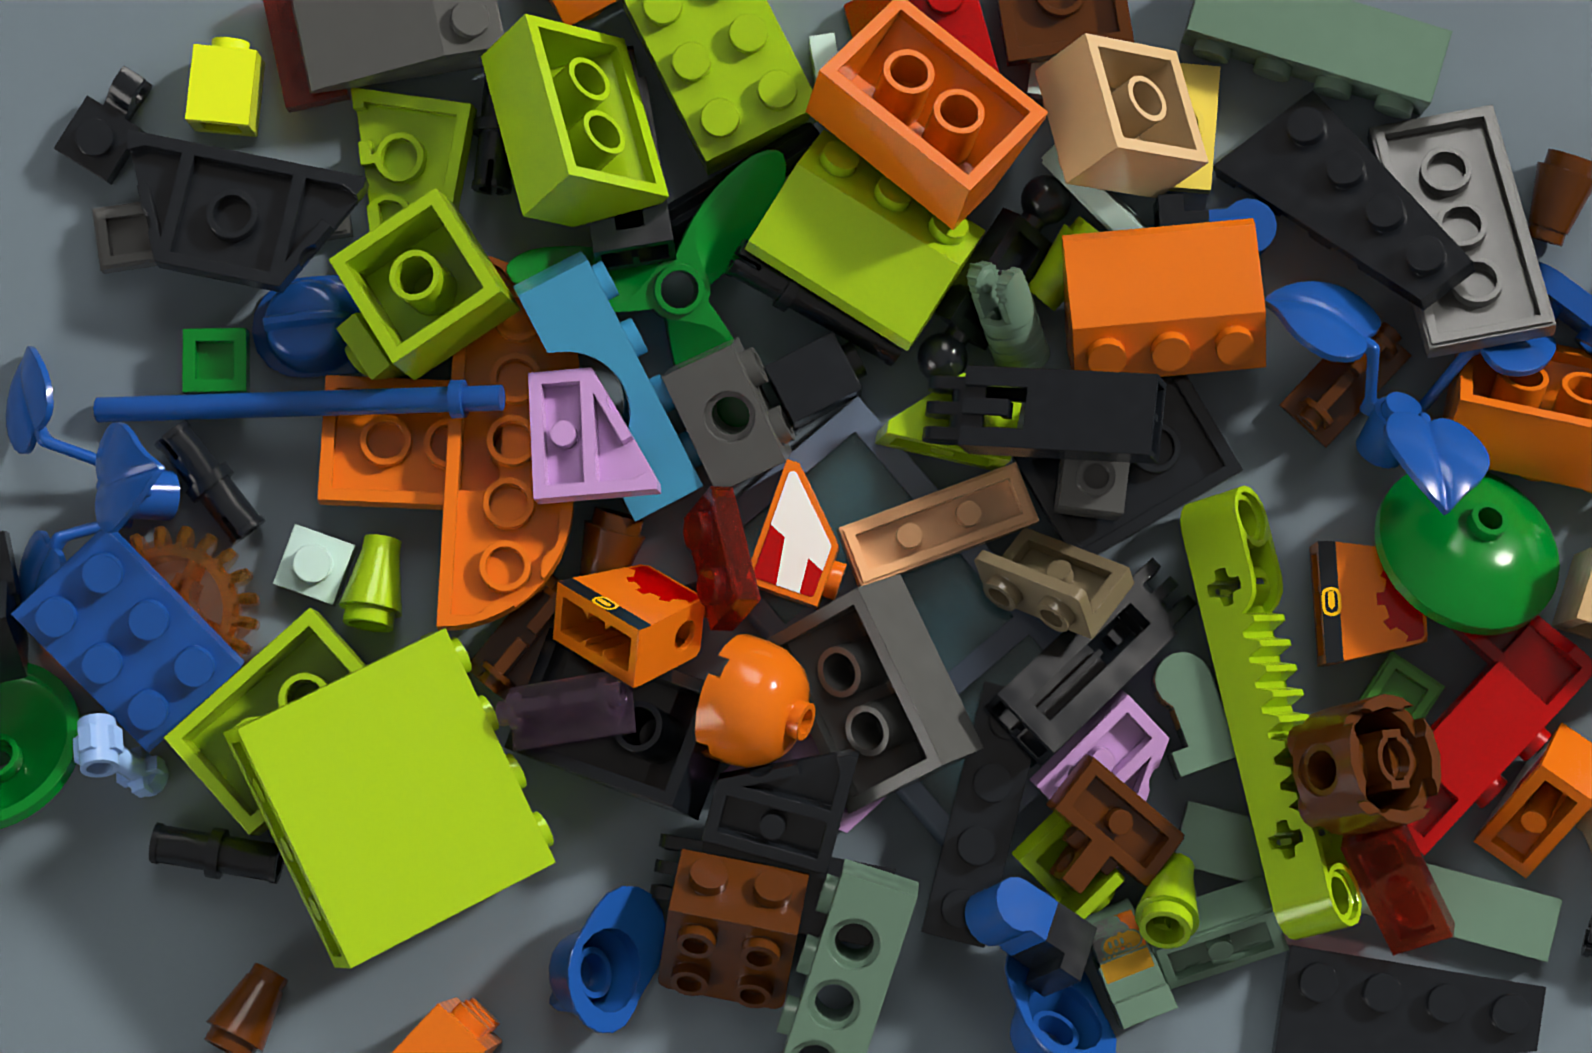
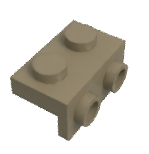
[974,527,1135,639]

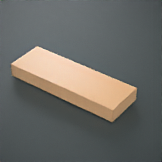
[836,462,1039,587]

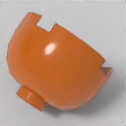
[695,634,816,768]

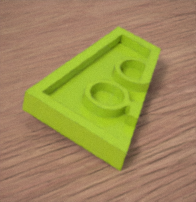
[351,87,477,231]

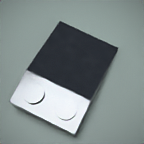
[504,628,720,820]

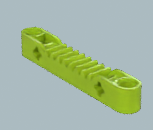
[1180,485,1362,940]

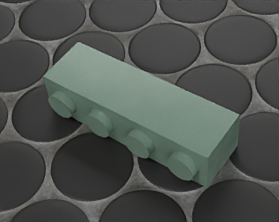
[1181,0,1453,119]

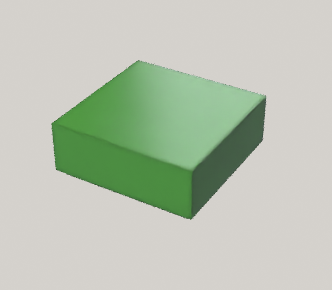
[1358,651,1445,720]

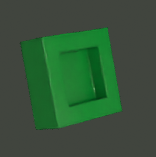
[182,328,250,395]

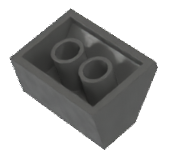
[766,574,984,814]

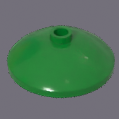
[1375,471,1560,635]
[0,662,82,829]

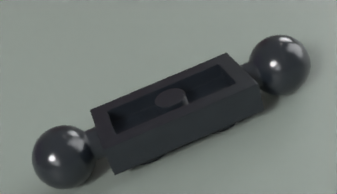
[917,175,1071,379]

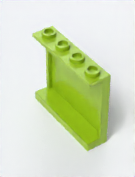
[223,628,556,969]

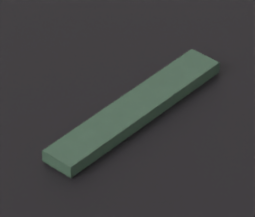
[1174,801,1563,962]

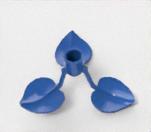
[1265,281,1556,515]
[6,346,180,647]

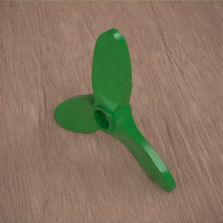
[506,150,786,427]

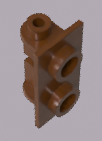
[1279,322,1412,448]
[470,574,561,708]

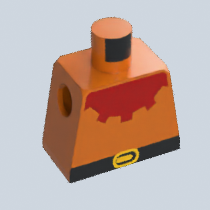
[1309,541,1428,667]
[553,564,714,688]

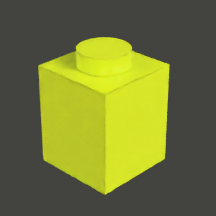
[185,37,266,137]

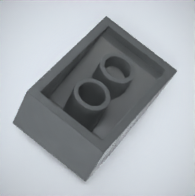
[290,0,504,94]

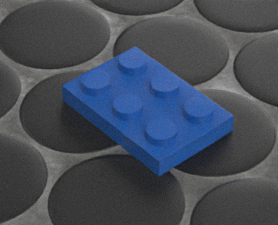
[11,529,245,753]

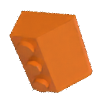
[806,0,1048,230]
[1062,218,1266,377]
[1442,344,1592,494]

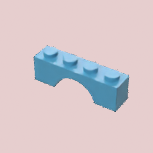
[513,251,703,522]

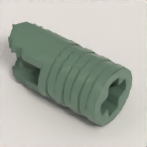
[967,261,1050,369]

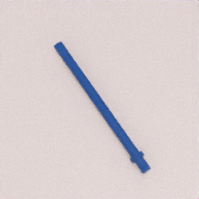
[93,380,506,423]

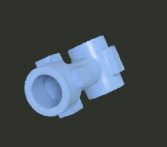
[73,713,169,798]

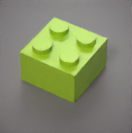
[328,187,521,380]

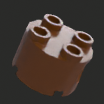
[1287,694,1441,837]

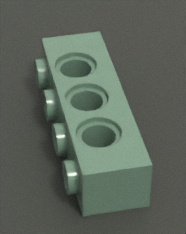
[776,859,919,1053]

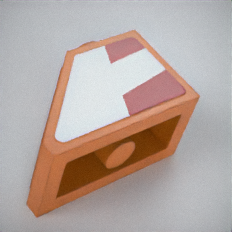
[744,459,847,610]
[1473,722,1592,878]

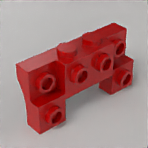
[1389,615,1592,856]

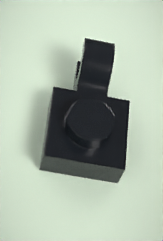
[53,66,153,185]

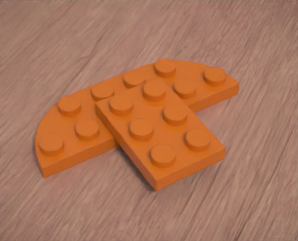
[317,255,580,631]

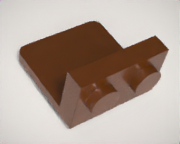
[658,849,809,1009]

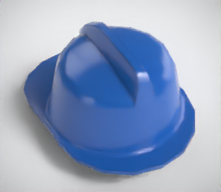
[252,275,361,378]
[549,886,666,1033]
[1005,954,1117,1053]

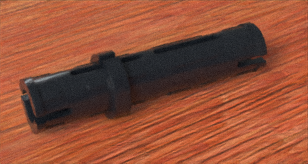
[725,238,902,366]

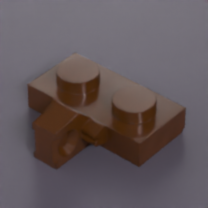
[1046,754,1185,894]

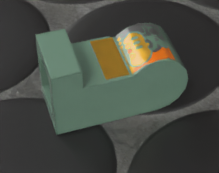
[1150,652,1236,780]
[1085,898,1178,1029]

